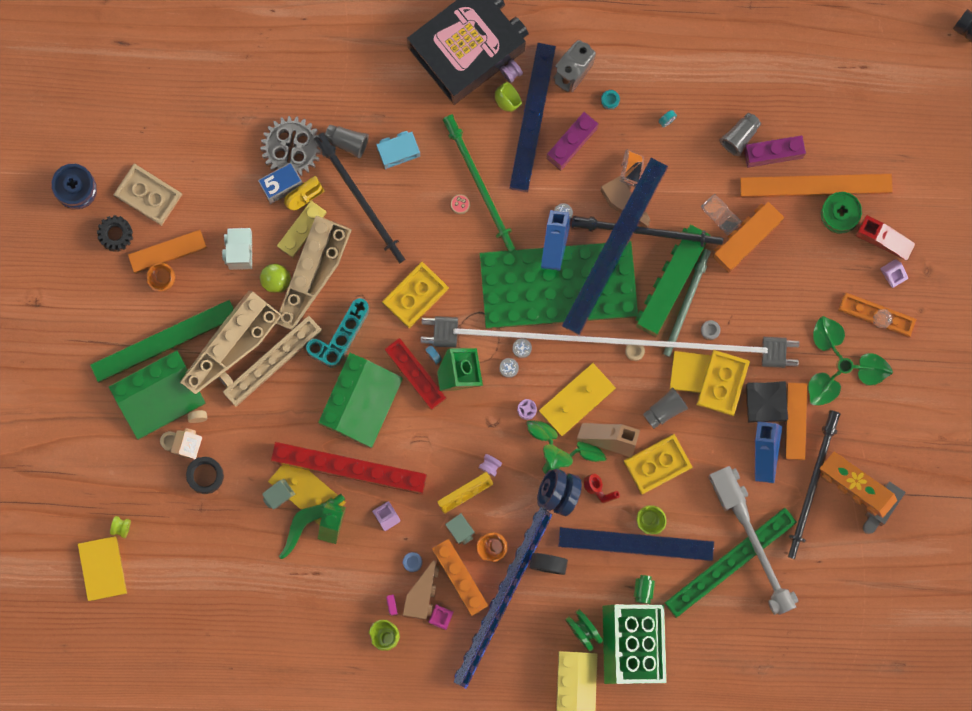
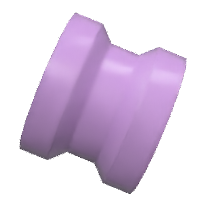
[500,59,523,83]
[517,399,537,420]
[478,454,502,477]

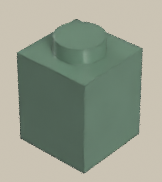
[262,479,295,510]
[445,513,475,545]

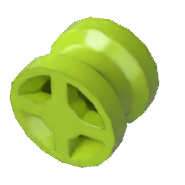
[110,516,131,538]

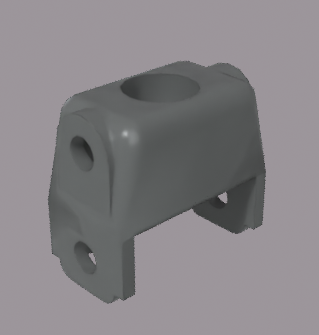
[553,40,596,92]

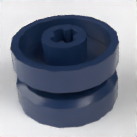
[52,163,97,210]
[537,468,582,517]

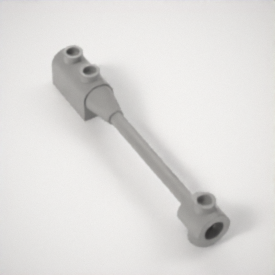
[709,466,798,615]

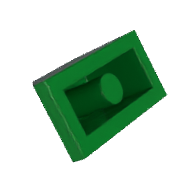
[318,502,346,544]

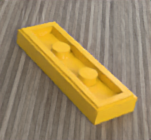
[437,472,493,514]

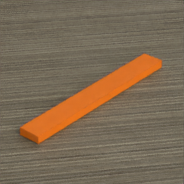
[740,174,893,197]

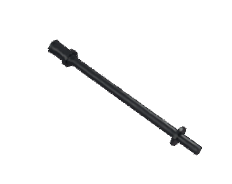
[314,132,406,264]
[572,216,724,248]
[788,410,841,559]

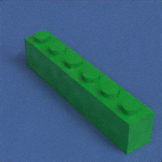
[635,224,710,337]

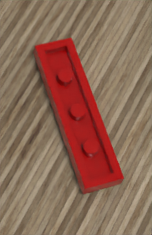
[385,338,447,410]

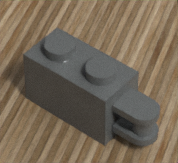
[863,481,906,534]

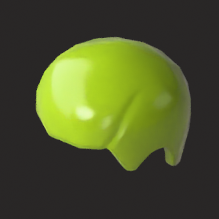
[495,82,522,112]
[260,264,291,293]
[636,505,667,535]
[369,620,400,651]

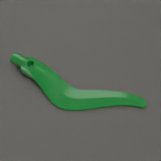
[279,493,345,559]

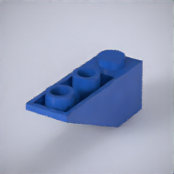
[541,210,570,270]
[755,421,782,483]

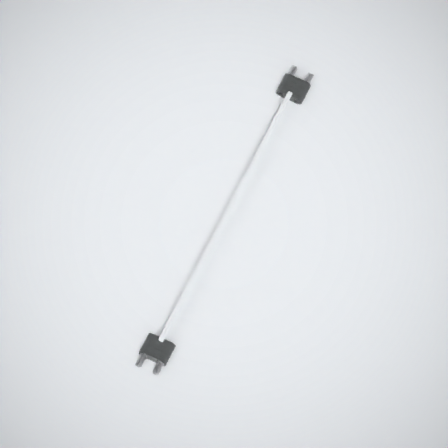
[420,316,800,368]

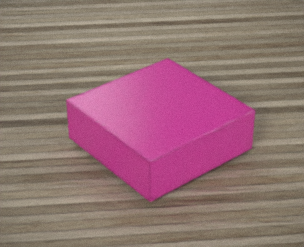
[386,595,398,616]
[428,605,454,630]

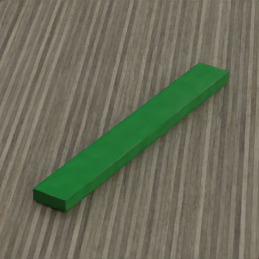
[90,300,234,383]
[664,508,797,618]

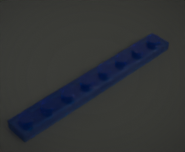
[510,43,556,192]

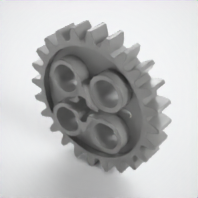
[260,116,322,176]

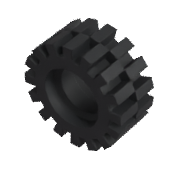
[97,215,133,252]

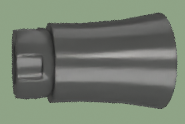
[719,113,761,156]
[325,125,369,159]
[643,387,688,429]

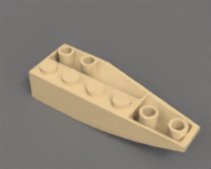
[276,216,352,330]
[180,291,282,394]

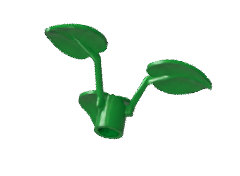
[808,316,893,405]
[525,420,607,474]

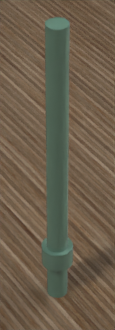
[663,249,711,357]

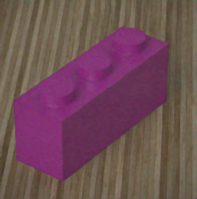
[546,112,598,171]
[744,135,806,168]

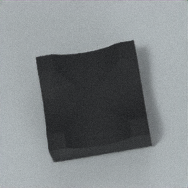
[746,381,788,423]

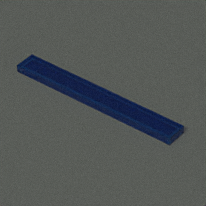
[558,527,714,561]

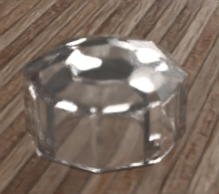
[873,309,892,328]

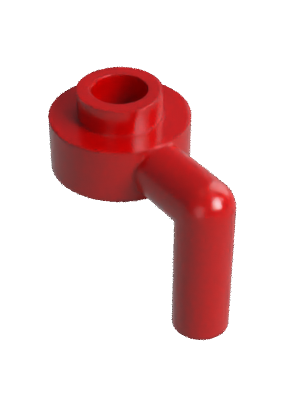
[584,474,620,503]

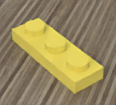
[277,201,327,258]

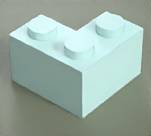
[222,228,252,270]

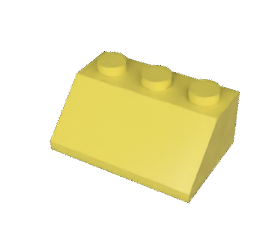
[556,651,597,711]

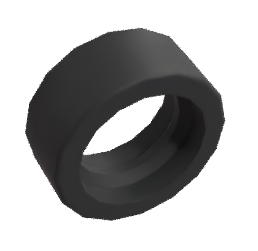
[186,456,224,494]
[529,553,568,575]

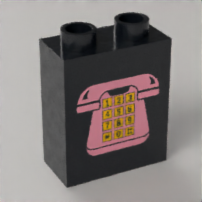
[407,0,529,105]

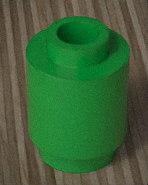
[634,575,655,604]

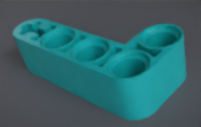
[306,298,369,368]

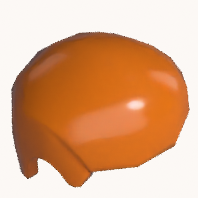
[146,263,175,292]
[476,532,508,562]

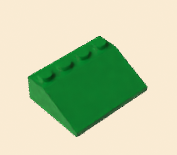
[109,350,206,440]
[318,353,403,448]
[602,605,666,684]

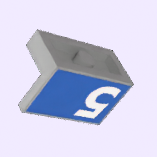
[258,162,303,204]

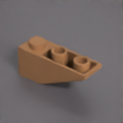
[601,176,651,228]
[577,423,640,458]
[403,561,439,620]

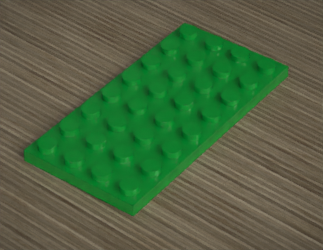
[480,241,638,329]

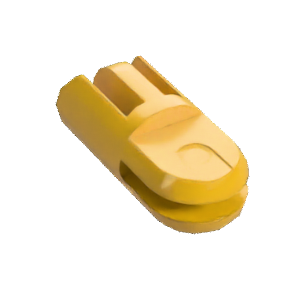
[284,176,325,210]

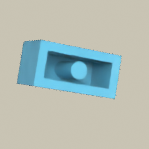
[377,131,420,169]

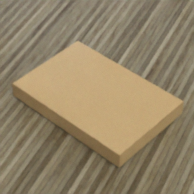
[113,164,182,226]

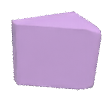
[880,260,909,288]
[373,501,401,531]

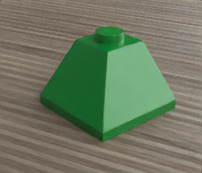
[437,348,483,391]

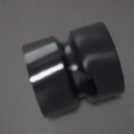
[953,9,972,42]

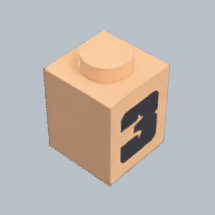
[171,428,202,459]

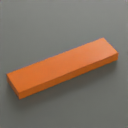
[128,230,207,273]
[838,292,917,338]
[785,383,807,460]

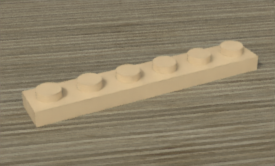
[223,316,322,407]

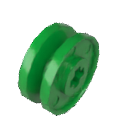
[820,192,862,234]
[565,609,603,652]

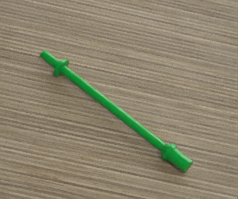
[442,114,516,253]

